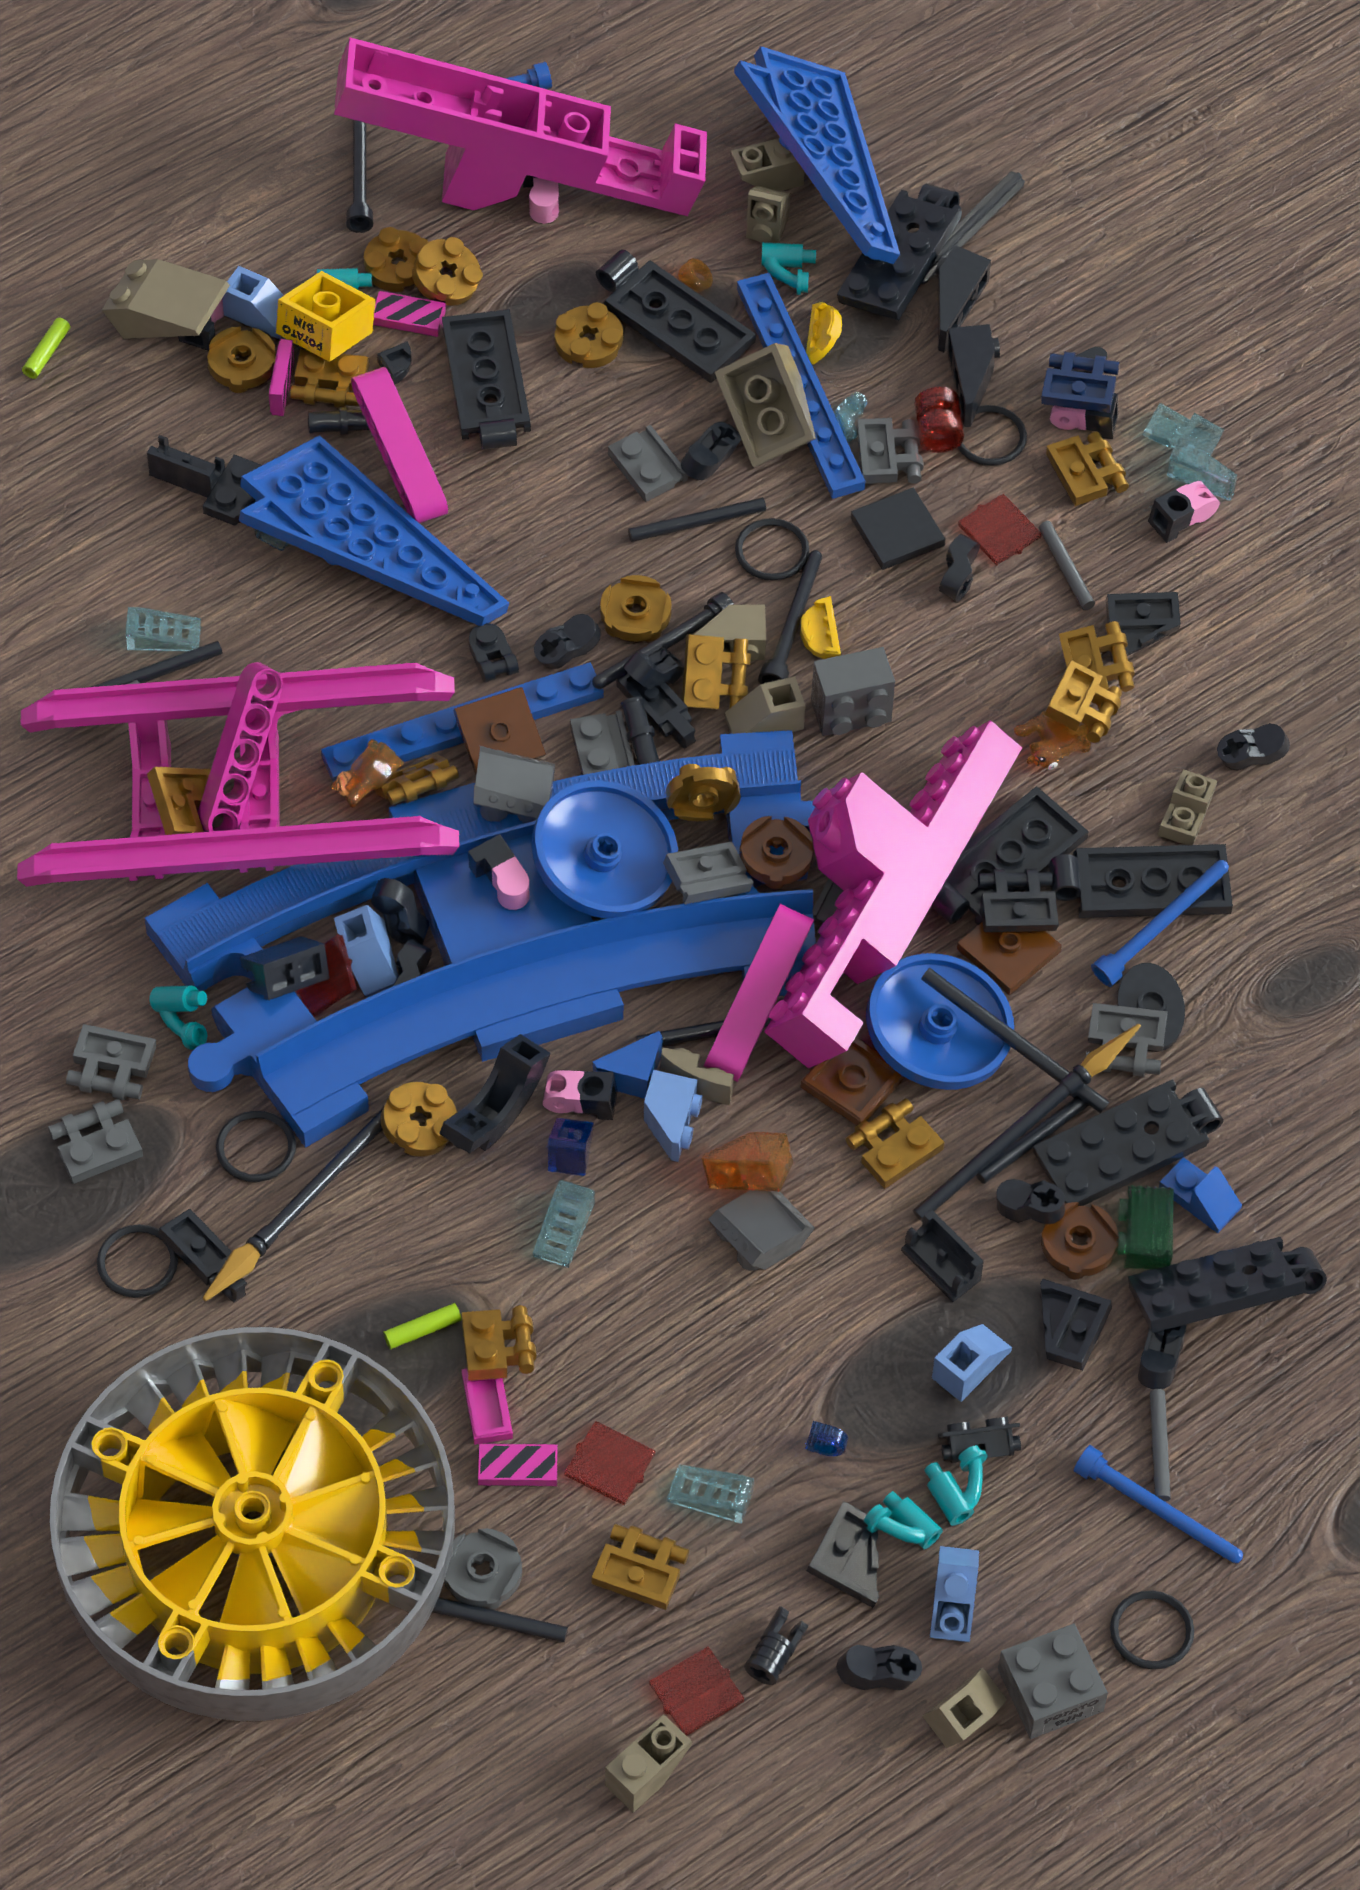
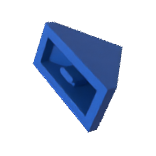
[593,1031,663,1099]

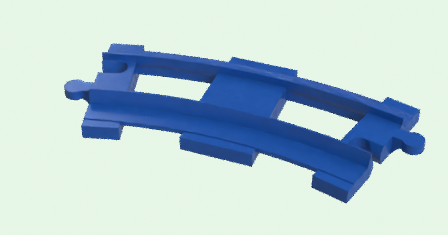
[145,730,816,1148]

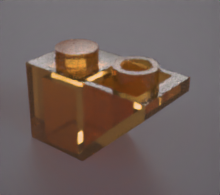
[702,1132,793,1192]

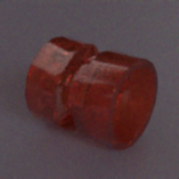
[914,387,964,453]

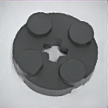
[444,1528,522,1610]

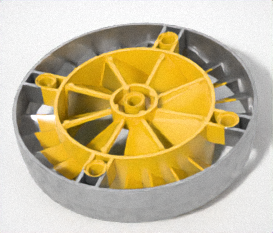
[50,1327,455,1721]

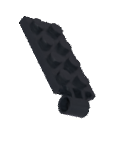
[837,183,962,321]
[596,249,756,383]
[442,309,531,450]
[931,786,1089,925]
[1049,844,1233,918]
[1033,1079,1224,1206]
[1128,1237,1327,1333]

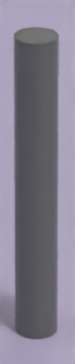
[1038,521,1095,610]
[1150,1389,1171,1502]

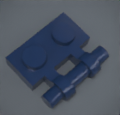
[1041,351,1120,413]

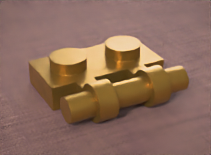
[290,349,369,408]
[1046,432,1129,506]
[1059,621,1135,692]
[682,634,751,709]
[1044,660,1122,743]
[371,754,459,805]
[845,1098,945,1189]
[462,1305,537,1381]
[592,1524,690,1610]

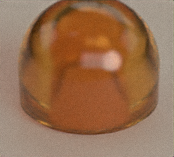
[677,258,713,293]

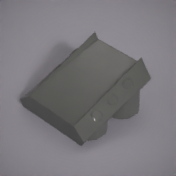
[474,746,555,823]
[708,1182,815,1271]

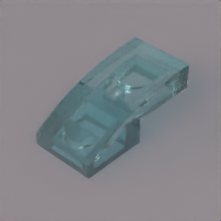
[1142,403,1224,458]

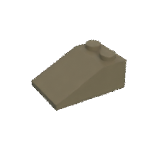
[102,259,230,339]
[715,343,816,468]

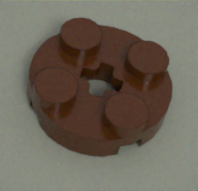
[739,816,814,889]
[1041,1202,1118,1280]

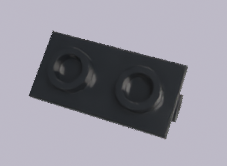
[938,1417,1021,1464]

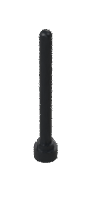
[346,120,373,233]
[758,550,822,684]
[592,592,734,689]

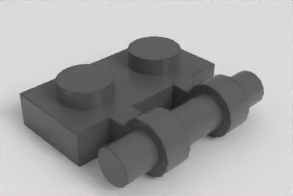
[857,418,924,484]
[1086,1003,1168,1077]
[66,1024,157,1100]
[48,1099,143,1184]

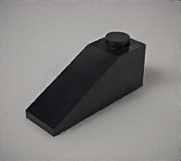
[935,245,991,353]
[947,324,1000,427]

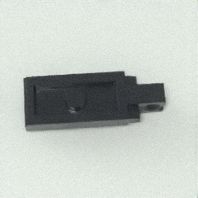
[616,673,696,749]
[159,1209,247,1303]

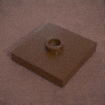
[453,687,546,775]
[957,922,1062,995]
[801,1036,905,1126]

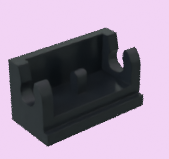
[147,435,225,497]
[240,936,330,1000]
[901,1209,984,1302]

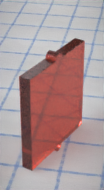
[958,494,1042,566]
[297,934,357,1017]
[564,1421,656,1506]
[649,1647,744,1736]

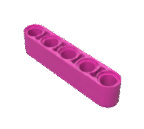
[351,367,448,523]
[198,662,283,832]
[704,904,814,1082]

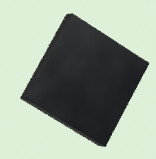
[851,487,946,570]

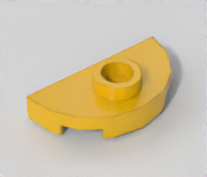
[806,302,842,365]
[800,596,841,659]

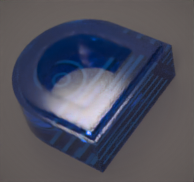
[805,1421,849,1456]

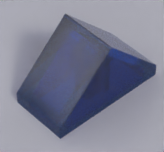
[548,1118,594,1176]

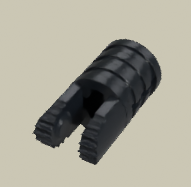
[744,1606,808,1685]

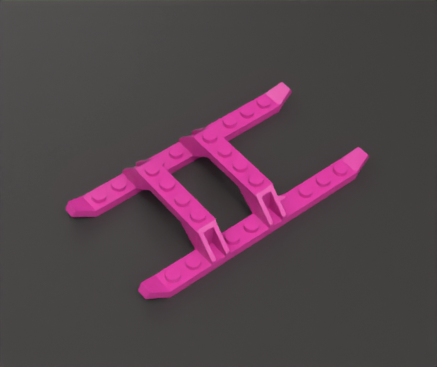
[17,663,459,887]

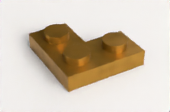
[147,767,211,835]

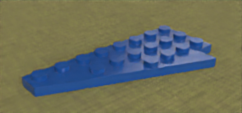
[734,46,900,264]
[239,435,509,626]

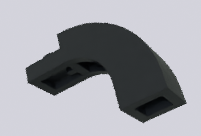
[439,1034,551,1154]

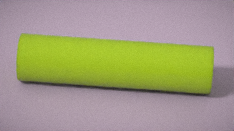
[22,317,71,379]
[383,1303,462,1350]

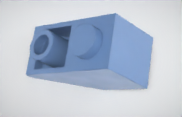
[222,266,285,340]
[334,905,399,998]
[644,1070,702,1162]
[932,1324,1012,1402]
[930,1546,979,1642]

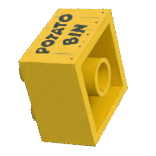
[276,271,375,362]

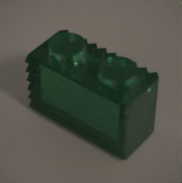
[1117,1185,1174,1270]

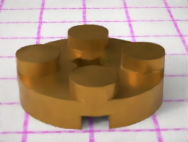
[364,227,428,292]
[412,237,483,306]
[555,302,623,368]
[207,326,276,393]
[600,575,672,642]
[666,764,741,821]
[381,1082,457,1157]

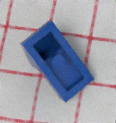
[1158,1157,1242,1233]

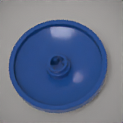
[531,780,678,919]
[866,953,1014,1090]

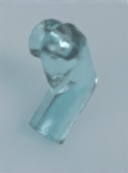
[834,392,867,442]

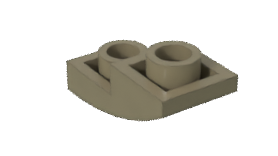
[1158,769,1217,845]
[661,1048,734,1105]

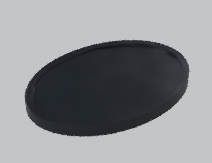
[1117,963,1185,1052]

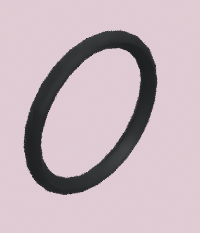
[954,405,1027,466]
[735,518,810,581]
[216,1111,296,1182]
[97,1224,178,1298]
[1110,1590,1194,1669]

